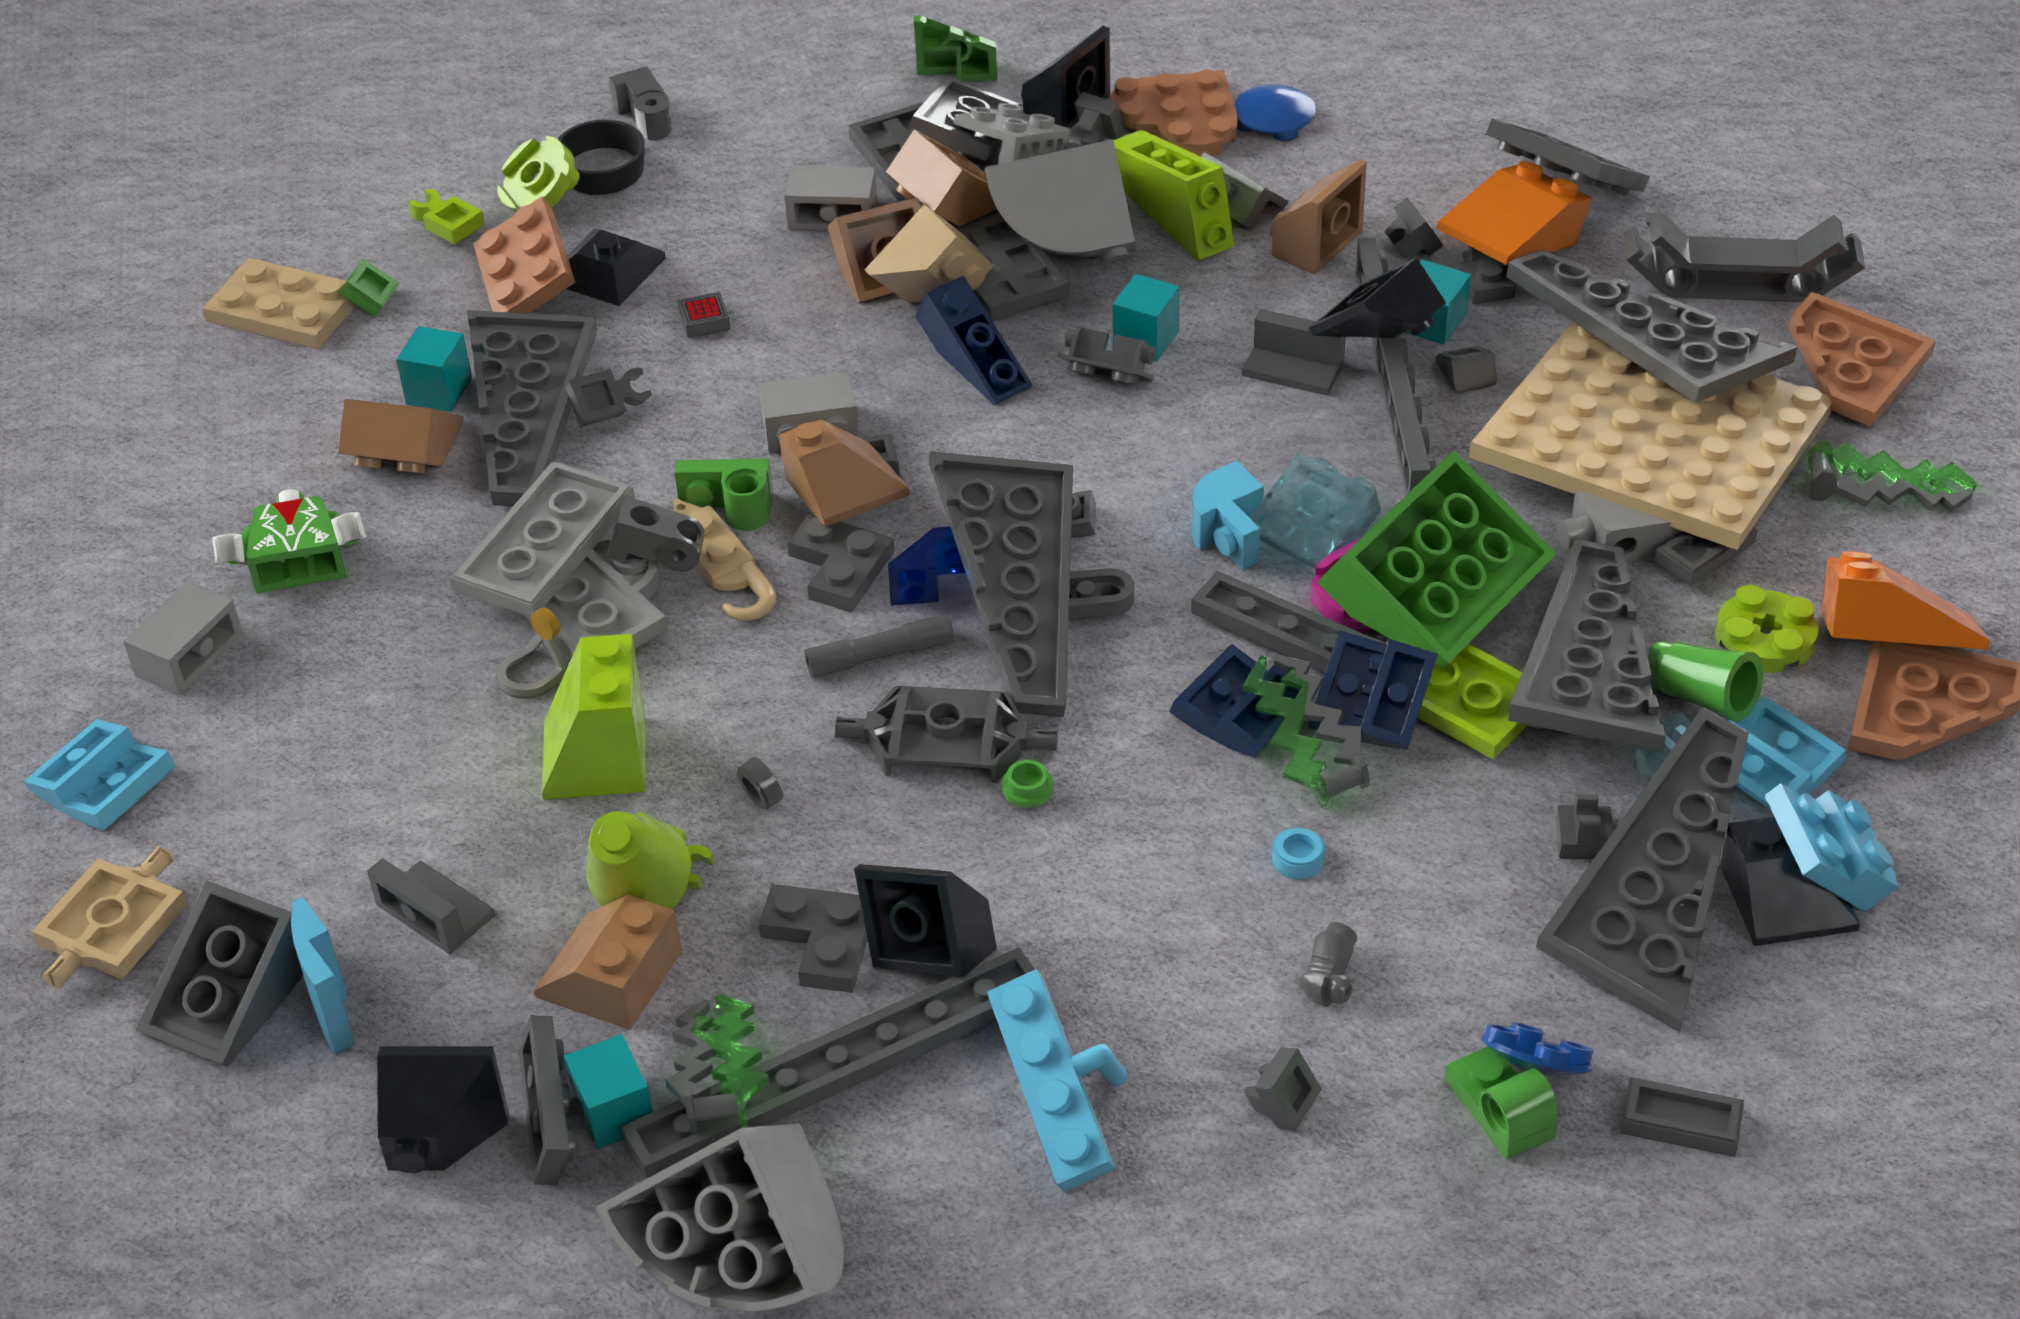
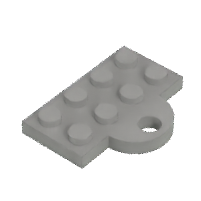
[522,533,668,660]

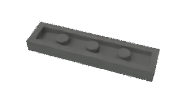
[1191,571,1385,672]

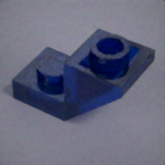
[888,526,966,606]

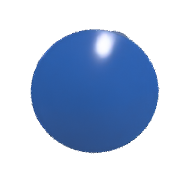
[1234,84,1316,141]
[1481,1022,1594,1075]

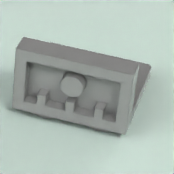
[954,103,1070,164]

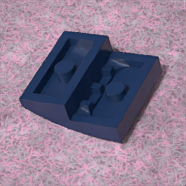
[1308,630,1438,750]
[1169,644,1309,757]

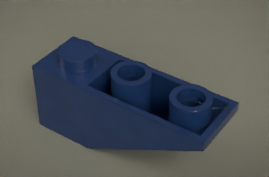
[915,276,1032,405]

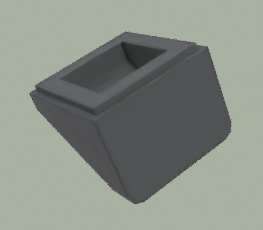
[1436,346,1497,393]

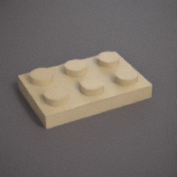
[203,257,356,349]

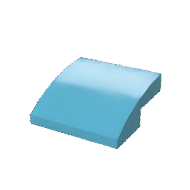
[1728,696,1847,810]
[24,719,176,831]
[291,897,355,1055]

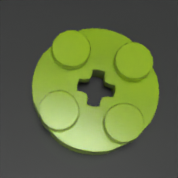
[498,136,579,213]
[1715,584,1819,673]

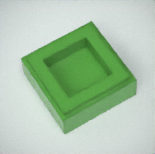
[339,258,399,318]

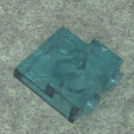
[1250,452,1382,569]

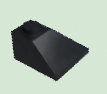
[1021,25,1110,129]
[566,229,666,306]
[1308,258,1446,338]
[1720,817,1860,946]
[854,864,997,977]
[377,1046,510,1173]

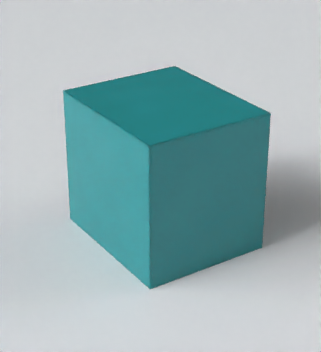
[1405,259,1471,345]
[1112,274,1180,362]
[396,326,472,412]
[564,1034,653,1150]

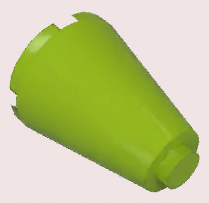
[586,811,692,909]

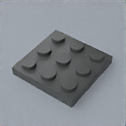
[1485,118,1650,195]

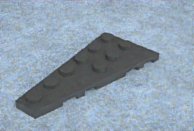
[1506,250,1797,403]
[467,310,598,506]
[929,451,1073,717]
[1508,539,1665,752]
[1536,707,1749,1032]

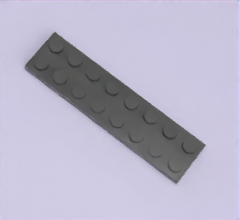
[848,102,1070,321]

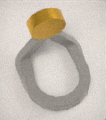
[497,607,568,698]

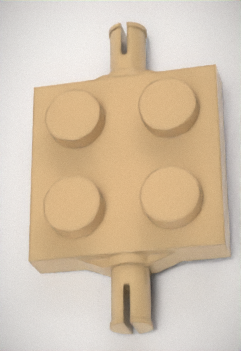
[31,846,187,989]

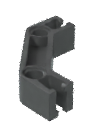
[1624,209,1865,302]

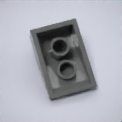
[135,881,303,1067]

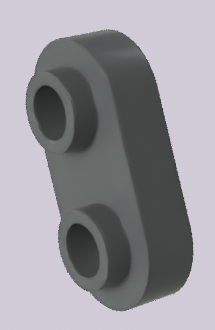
[1069,568,1135,620]

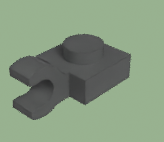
[1460,245,1517,305]

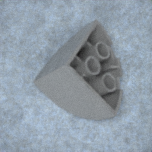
[984,139,1136,262]
[596,1124,844,1312]

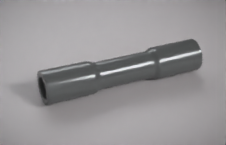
[804,614,954,678]

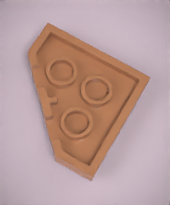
[1789,292,1936,427]
[1848,641,2020,761]

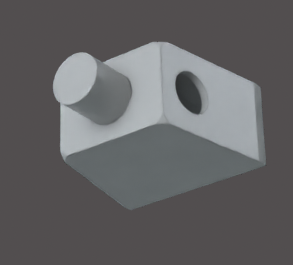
[1556,491,1680,561]

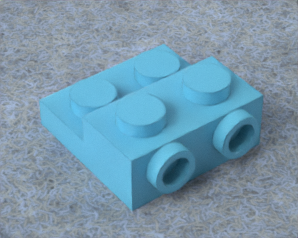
[1765,783,1899,912]

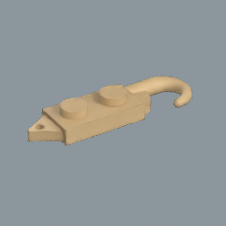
[673,499,777,621]

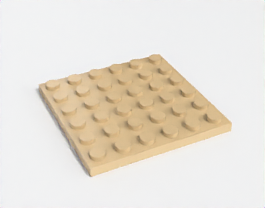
[1469,322,1832,550]

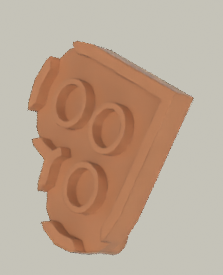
[1110,69,1237,157]

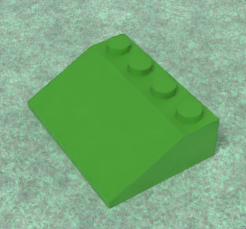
[1317,450,1557,668]

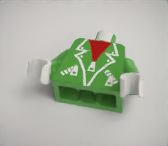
[212,489,367,593]

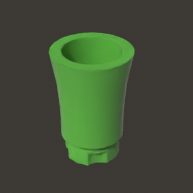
[1648,641,1763,722]

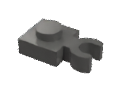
[565,368,652,427]

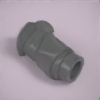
[1299,922,1357,1007]

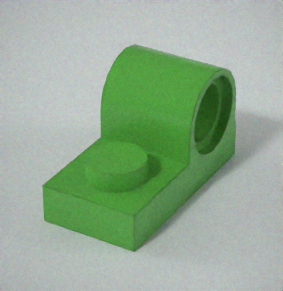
[674,459,773,531]
[1445,1046,1558,1160]

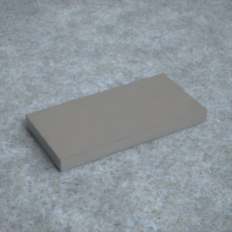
[450,461,635,617]

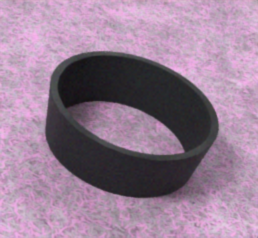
[558,119,645,195]

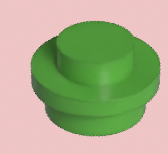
[1002,760,1053,808]

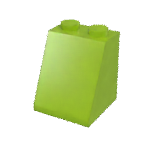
[542,634,646,800]

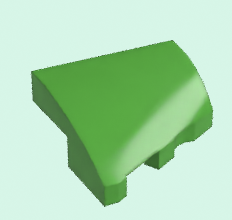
[913,15,997,82]

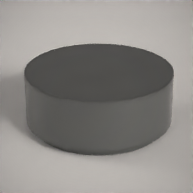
[737,757,784,809]

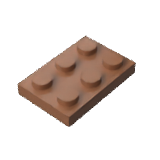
[473,196,575,313]

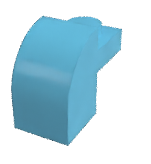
[1192,460,1264,570]

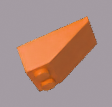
[1436,161,1592,265]
[1821,551,1989,650]

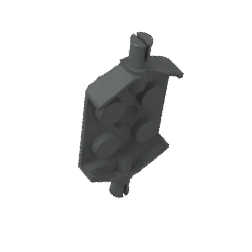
[835,685,1058,783]

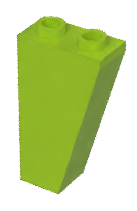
[1113,130,1235,261]

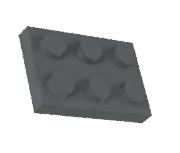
[908,76,1022,161]

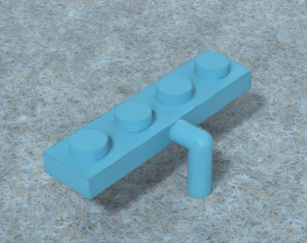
[987,969,1128,1192]

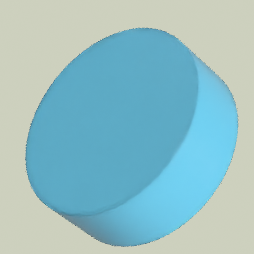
[1272,828,1325,879]

